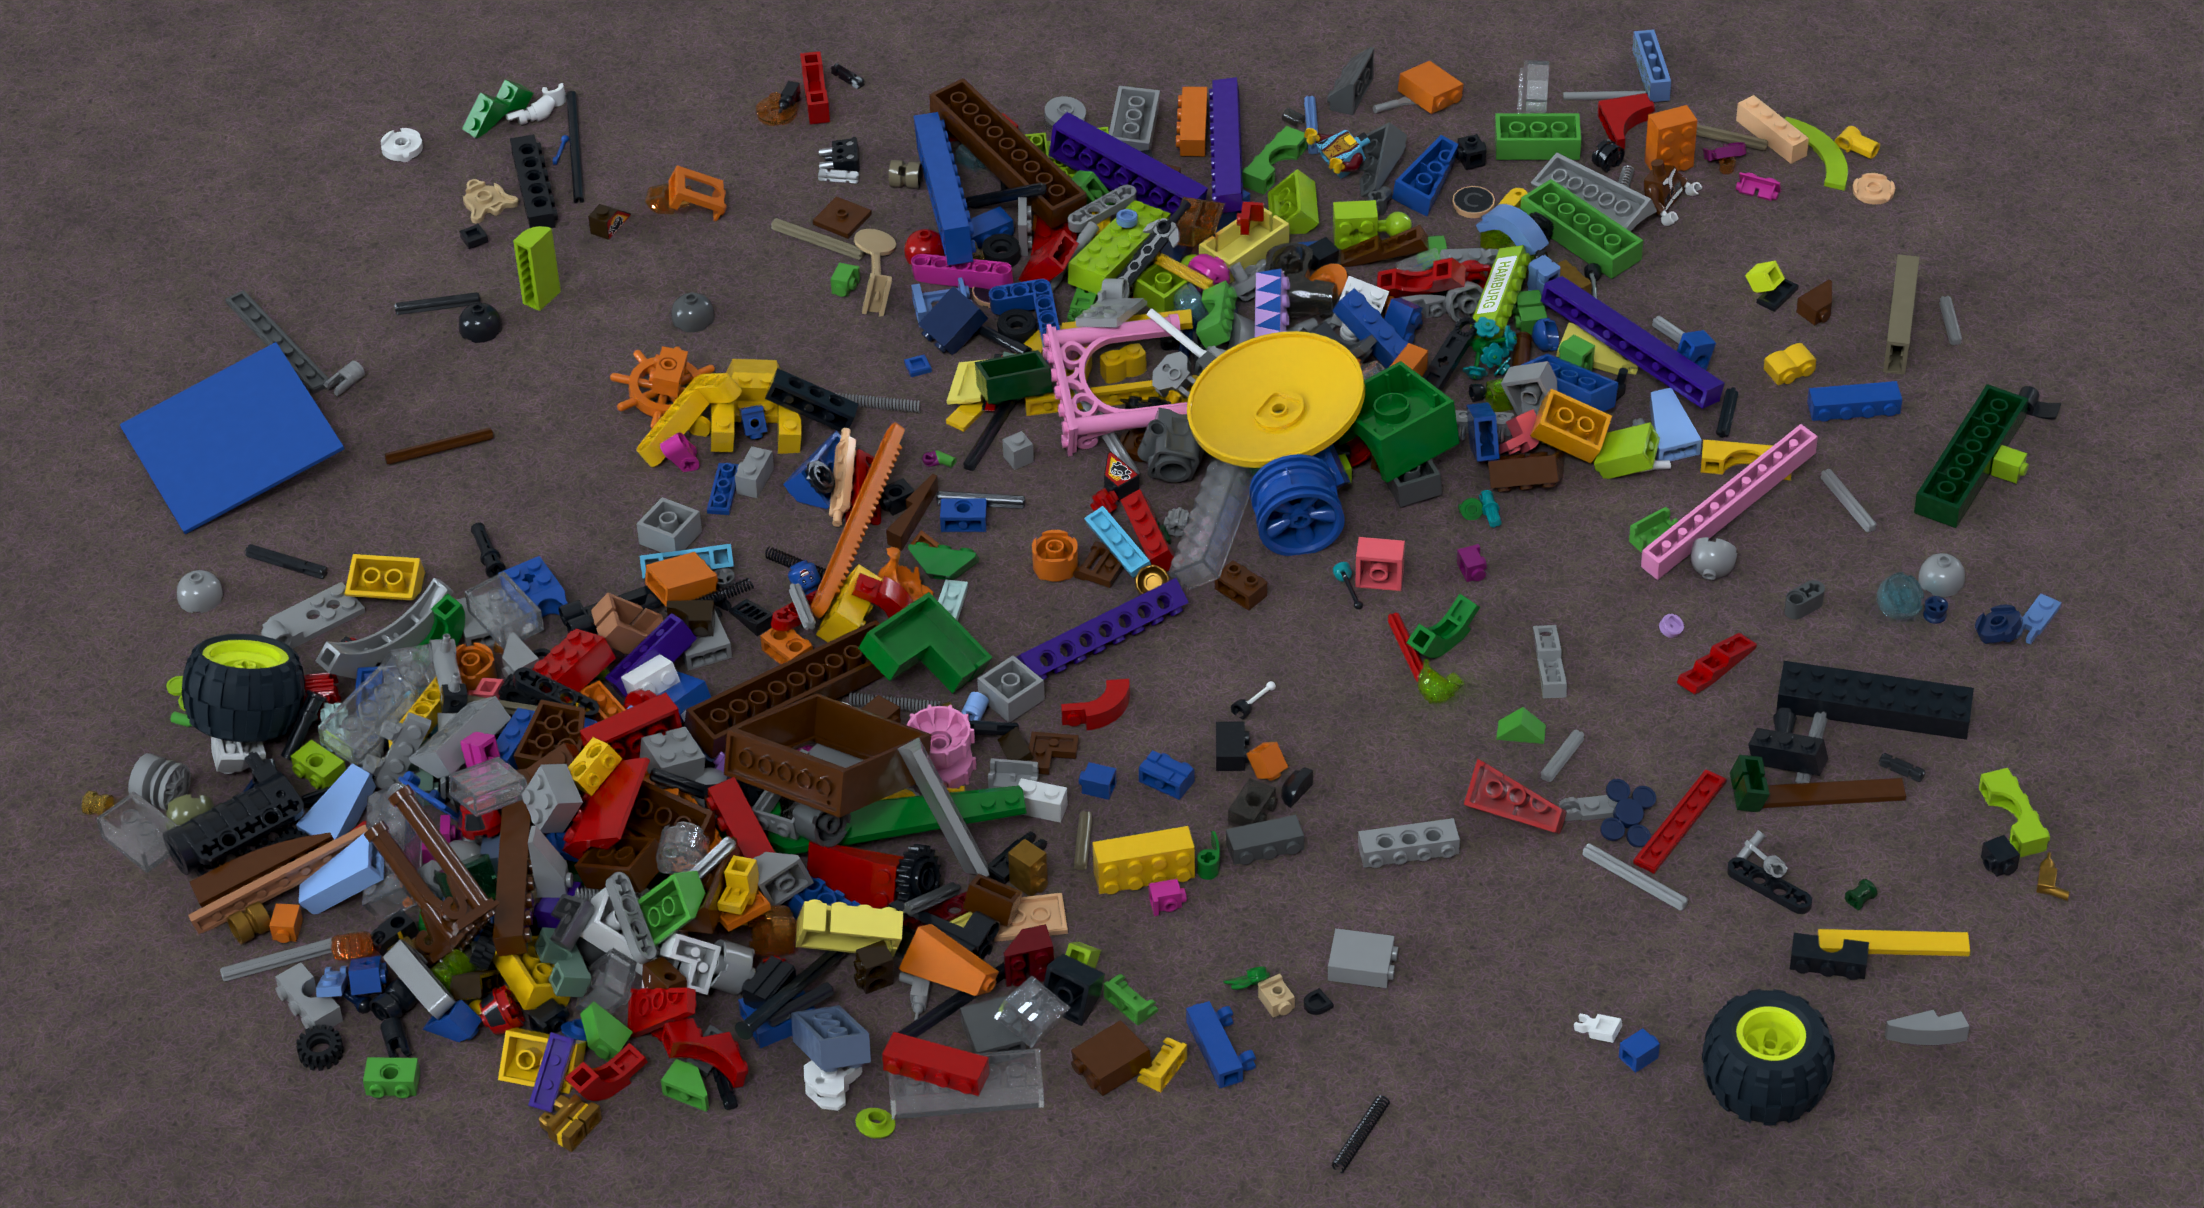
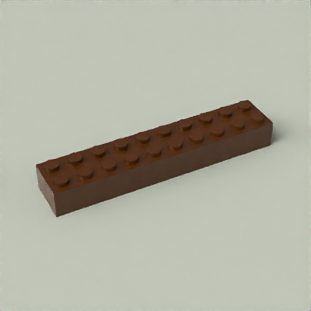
[929,78,1087,229]
[684,620,884,759]

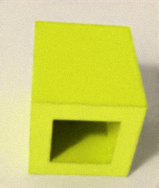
[1745,261,1785,293]

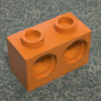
[760,628,813,665]

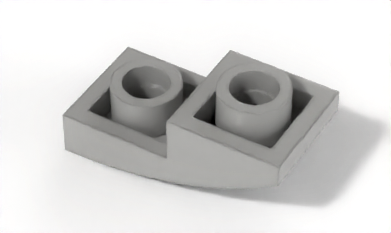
[1401,295,1446,318]

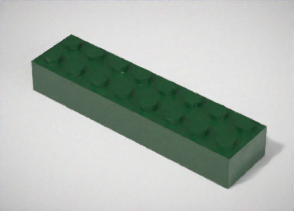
[1914,384,2029,528]

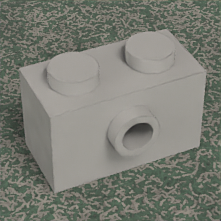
[735,446,774,498]

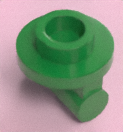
[1458,498,1483,520]

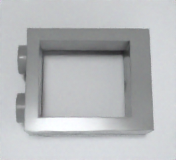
[752,790,799,840]

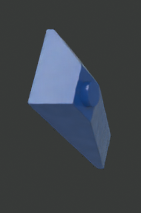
[783,431,841,509]

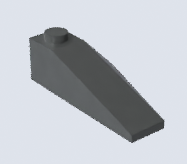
[1359,122,1407,197]

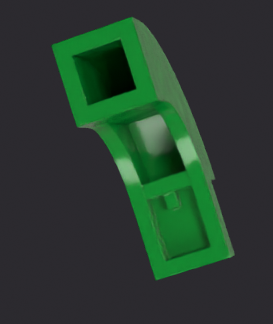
[1406,594,1481,658]

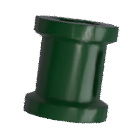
[1845,879,1878,910]

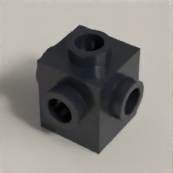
[1456,134,1487,170]

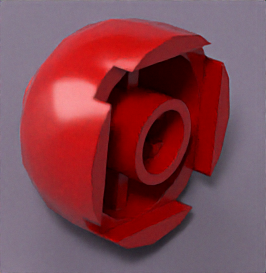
[904,229,945,265]

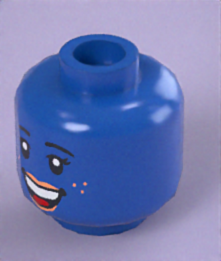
[788,560,821,595]

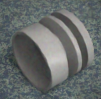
[128,753,191,811]

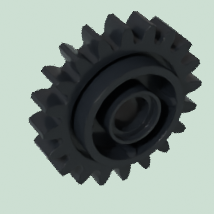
[895,844,941,910]

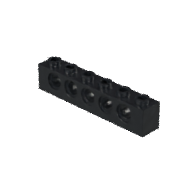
[510,134,558,228]

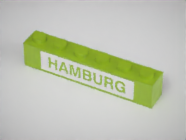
[1470,245,1531,340]

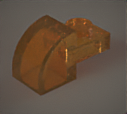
[645,183,693,215]

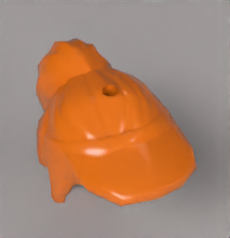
[877,547,934,602]

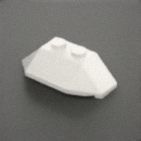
[211,737,266,774]

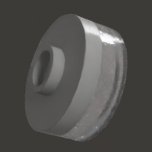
[1043,96,1086,133]

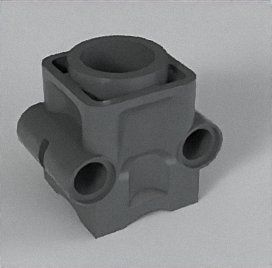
[1137,408,1206,482]

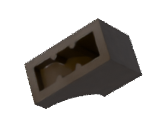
[666,600,715,637]

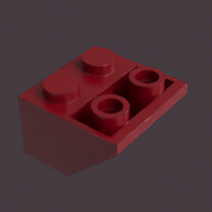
[1004,924,1054,987]

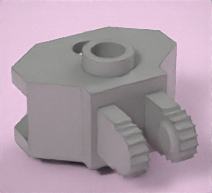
[1152,351,1196,399]

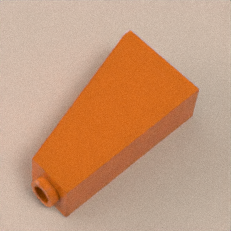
[899,924,999,996]

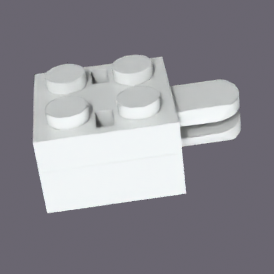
[1331,276,1389,342]

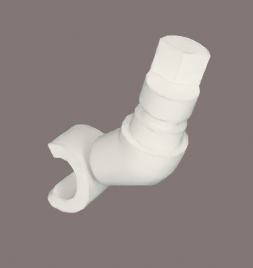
[506,83,567,126]

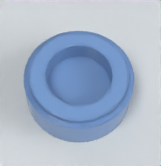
[1116,209,1138,228]

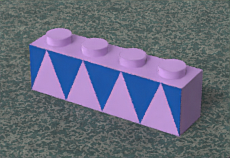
[1255,269,1290,337]

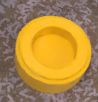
[689,415,711,437]

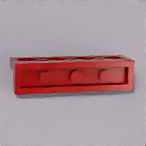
[846,449,881,525]

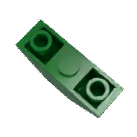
[908,542,979,580]

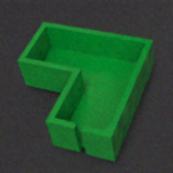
[858,592,993,694]

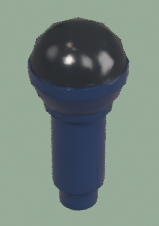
[343,989,371,1014]

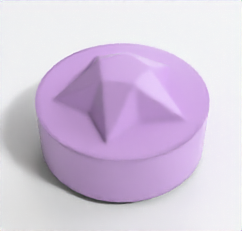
[1659,614,1684,638]

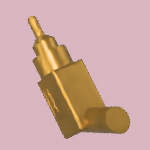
[2036,852,2069,901]

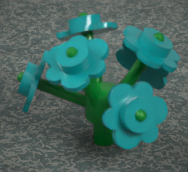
[1462,317,1517,379]

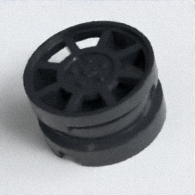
[1592,139,1625,173]

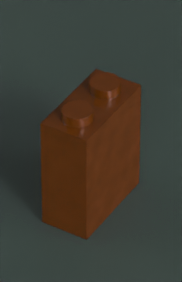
[1071,1020,1152,1096]

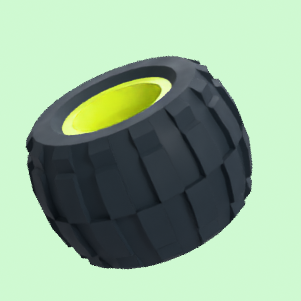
[182,634,305,742]
[1702,989,1835,1125]

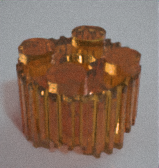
[747,905,797,955]

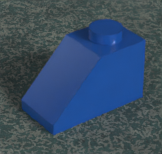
[423,1000,482,1042]

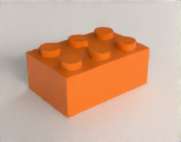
[1644,105,1698,171]

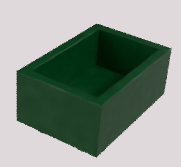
[975,350,1052,404]

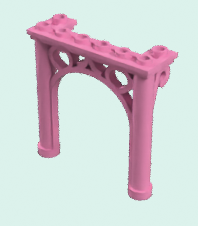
[1042,314,1187,456]

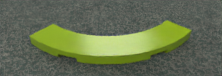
[1785,117,1848,191]

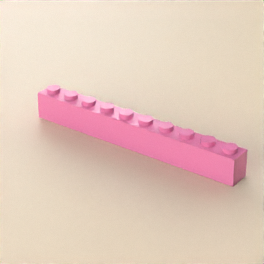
[1641,424,1818,580]

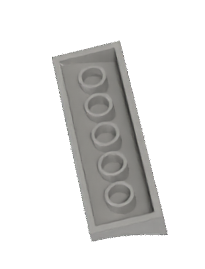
[1531,152,1657,231]
[898,738,990,877]

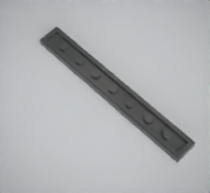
[225,290,329,394]

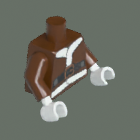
[1644,159,1702,226]

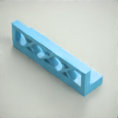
[1084,506,1151,578]

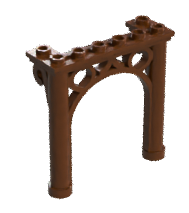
[364,784,500,968]

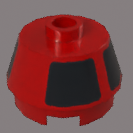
[458,795,502,840]
[479,985,525,1035]

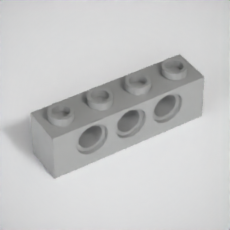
[1358,818,1460,868]

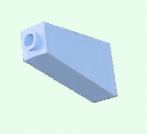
[1649,388,1702,461]
[296,763,376,840]
[299,833,384,914]

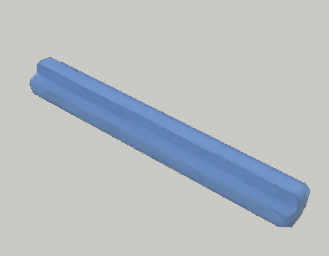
[1304,96,1319,154]

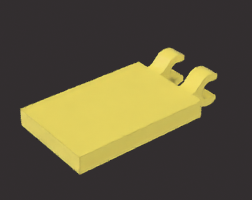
[1556,322,1638,375]

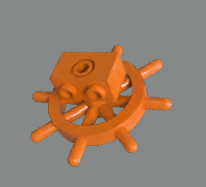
[610,346,715,428]

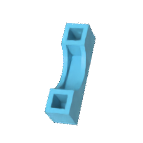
[640,544,734,579]

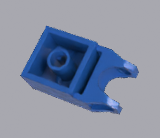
[498,556,568,631]

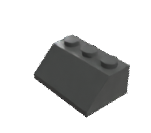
[1327,47,1374,115]

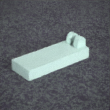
[938,580,968,621]

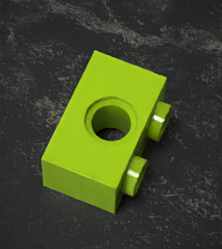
[291,740,346,789]

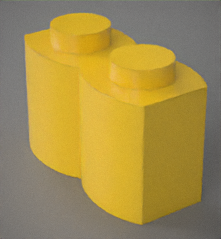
[1100,343,1147,384]
[1764,343,1816,385]

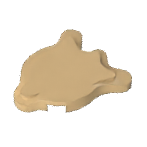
[463,179,519,224]

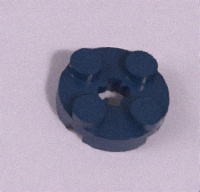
[1975,604,2023,644]

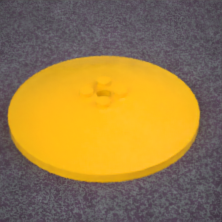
[1187,331,1365,468]

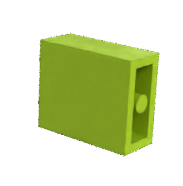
[1594,422,1660,479]

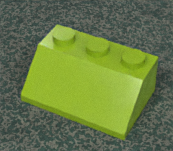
[1267,169,1319,234]

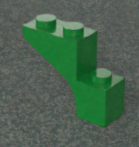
[462,79,534,138]

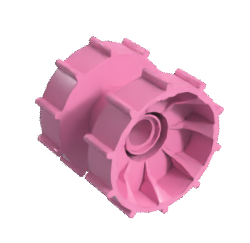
[907,704,977,789]

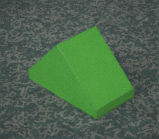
[1496,707,1546,744]

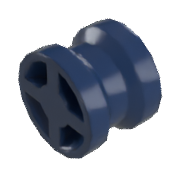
[1923,596,1948,624]

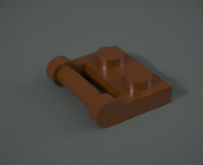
[1073,542,1124,588]

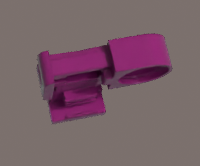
[1703,142,1746,161]

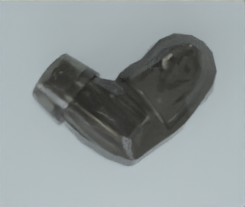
[1264,243,1338,319]

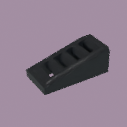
[729,599,773,636]

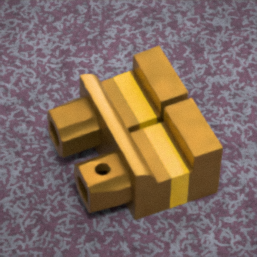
[539,1094,602,1152]

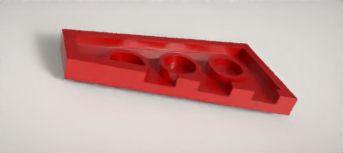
[628,988,696,1037]

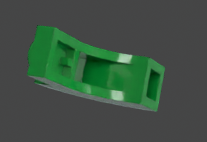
[407,594,465,672]

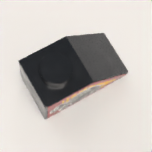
[1104,452,1140,502]

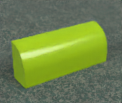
[513,226,561,311]

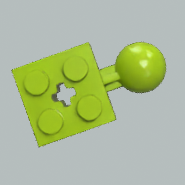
[1333,200,1412,250]
[1133,254,1197,313]

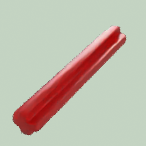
[1388,612,1428,683]

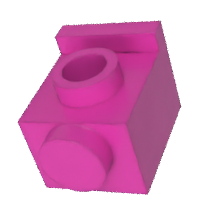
[1149,879,1187,916]

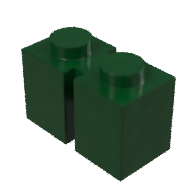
[1730,755,1770,812]

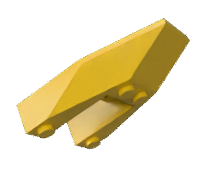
[711,359,801,454]

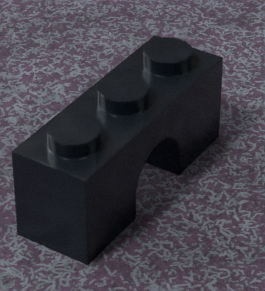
[1790,933,1869,980]

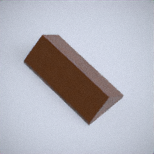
[626,780,715,858]
[679,836,740,934]

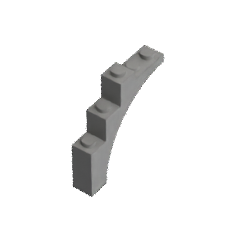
[315,578,453,679]

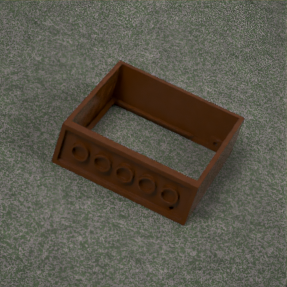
[724,694,932,818]

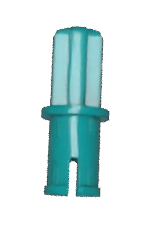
[1479,490,1502,528]

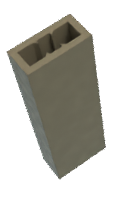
[1883,254,1919,375]

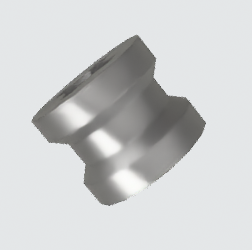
[714,568,736,595]

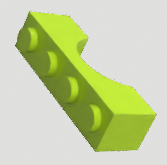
[1979,768,2050,857]

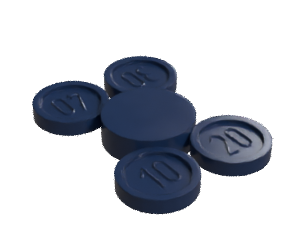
[1600,779,1656,847]

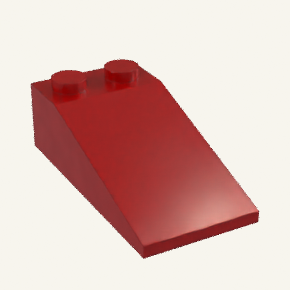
[807,841,904,909]

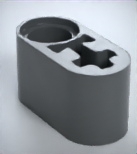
[1784,580,1825,619]

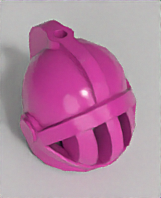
[1188,254,1230,294]

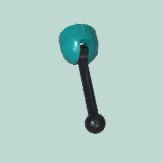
[1332,562,1363,609]

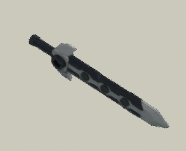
[1096,199,1192,303]

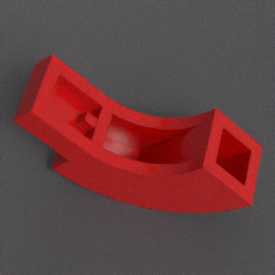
[852,573,913,619]
[1061,679,1130,731]
[564,1043,648,1101]

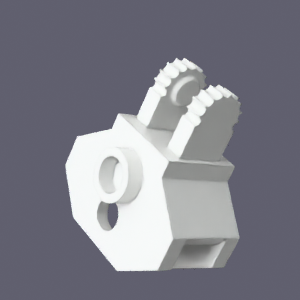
[804,1060,863,1111]

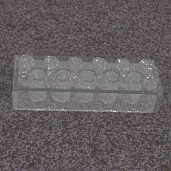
[362,782,424,920]
[888,1048,1044,1119]

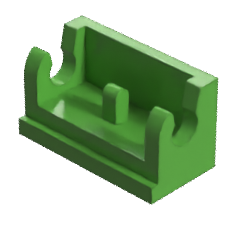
[1629,507,1678,553]
[1104,974,1158,1026]

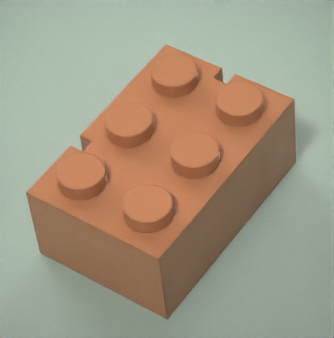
[591,593,664,654]

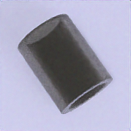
[1282,108,1305,128]

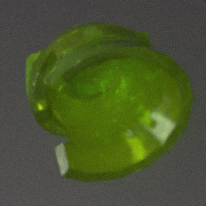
[1417,659,1465,704]

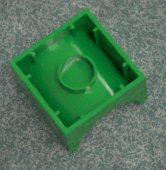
[1338,361,1459,483]

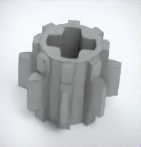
[1164,507,1193,538]

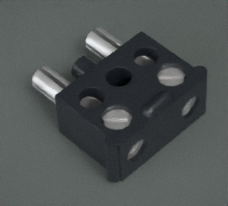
[819,137,860,172]

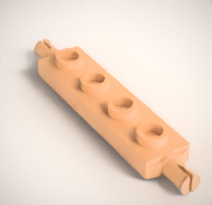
[829,428,856,527]

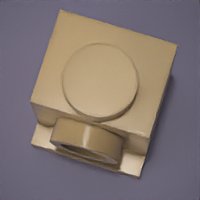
[1258,974,1295,1017]

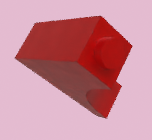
[1598,93,1655,151]

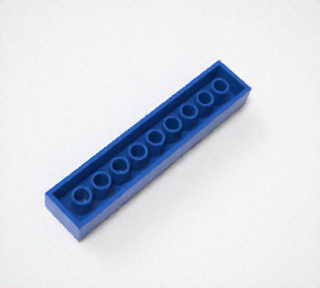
[913,112,976,266]

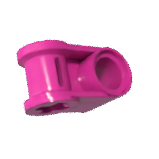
[660,432,699,472]

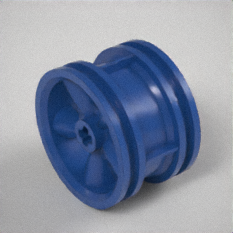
[1249,454,1345,556]

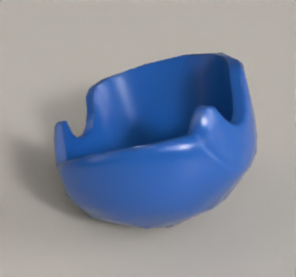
[1532,318,1559,351]

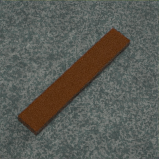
[1762,778,1906,808]

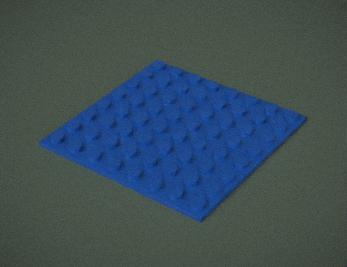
[119,342,345,534]

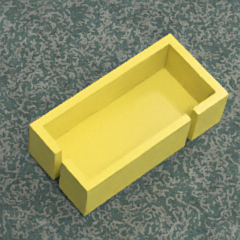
[1199,208,1289,284]
[795,899,903,957]

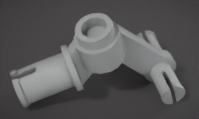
[1736,830,1788,878]

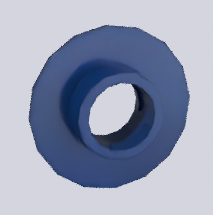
[561,1019,587,1041]

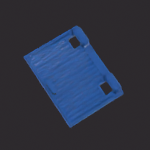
[398,771,459,822]

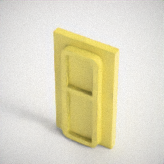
[947,359,988,405]

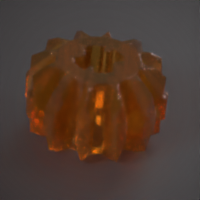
[331,931,373,960]

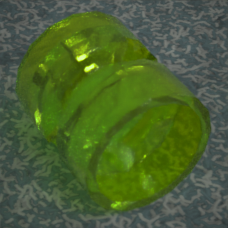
[430,949,475,994]

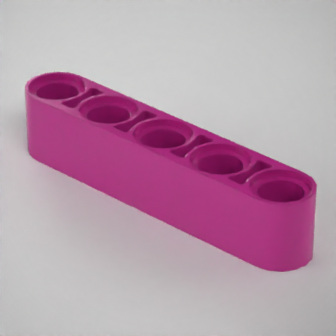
[911,254,1014,289]

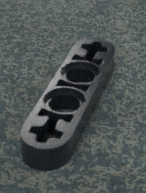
[513,667,599,720]
[1727,857,1812,914]

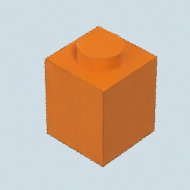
[1246,742,1288,781]
[269,903,303,943]

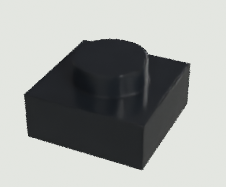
[459,224,488,249]

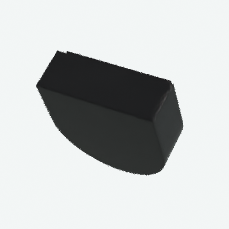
[1304,988,1334,1015]

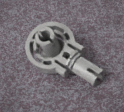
[1228,259,1270,302]

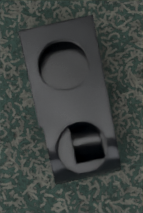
[368,909,419,956]

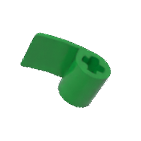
[1197,831,1220,880]

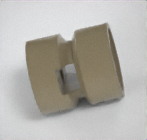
[889,160,923,189]

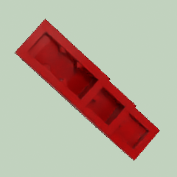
[1677,633,1757,695]

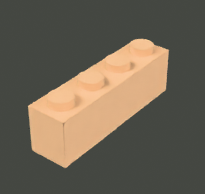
[1736,95,1809,164]

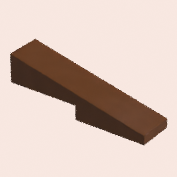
[1340,225,1429,267]
[886,474,938,551]

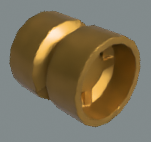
[226,901,271,945]

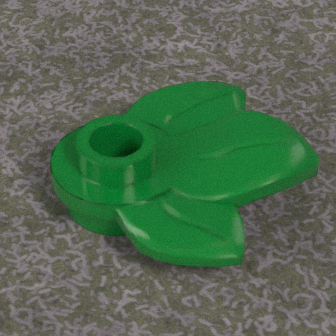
[1224,966,1270,990]

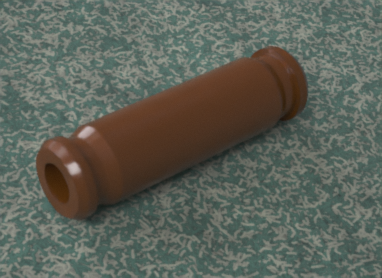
[1512,332,1532,367]

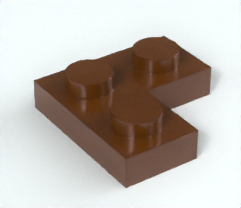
[1029,732,1079,775]

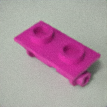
[1736,172,1781,201]

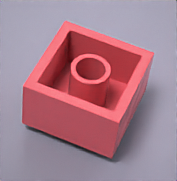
[1355,537,1405,591]

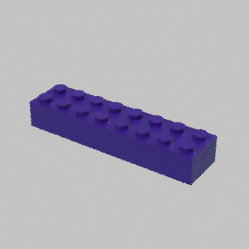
[1049,112,1208,229]

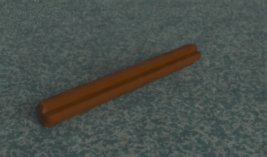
[385,428,494,464]

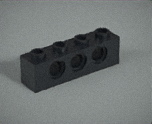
[765,368,858,432]

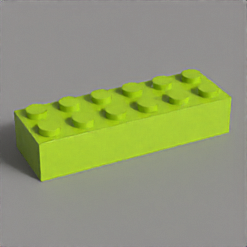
[1068,200,1171,295]

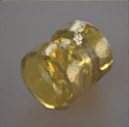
[82,790,114,818]

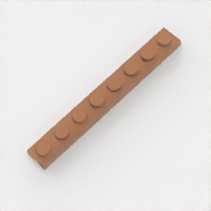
[188,824,368,934]

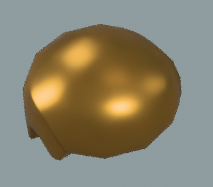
[1135,565,1169,595]

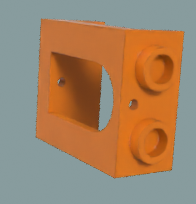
[668,165,726,221]

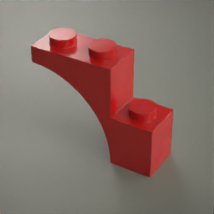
[661,1018,748,1088]

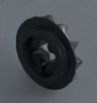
[805,460,835,495]

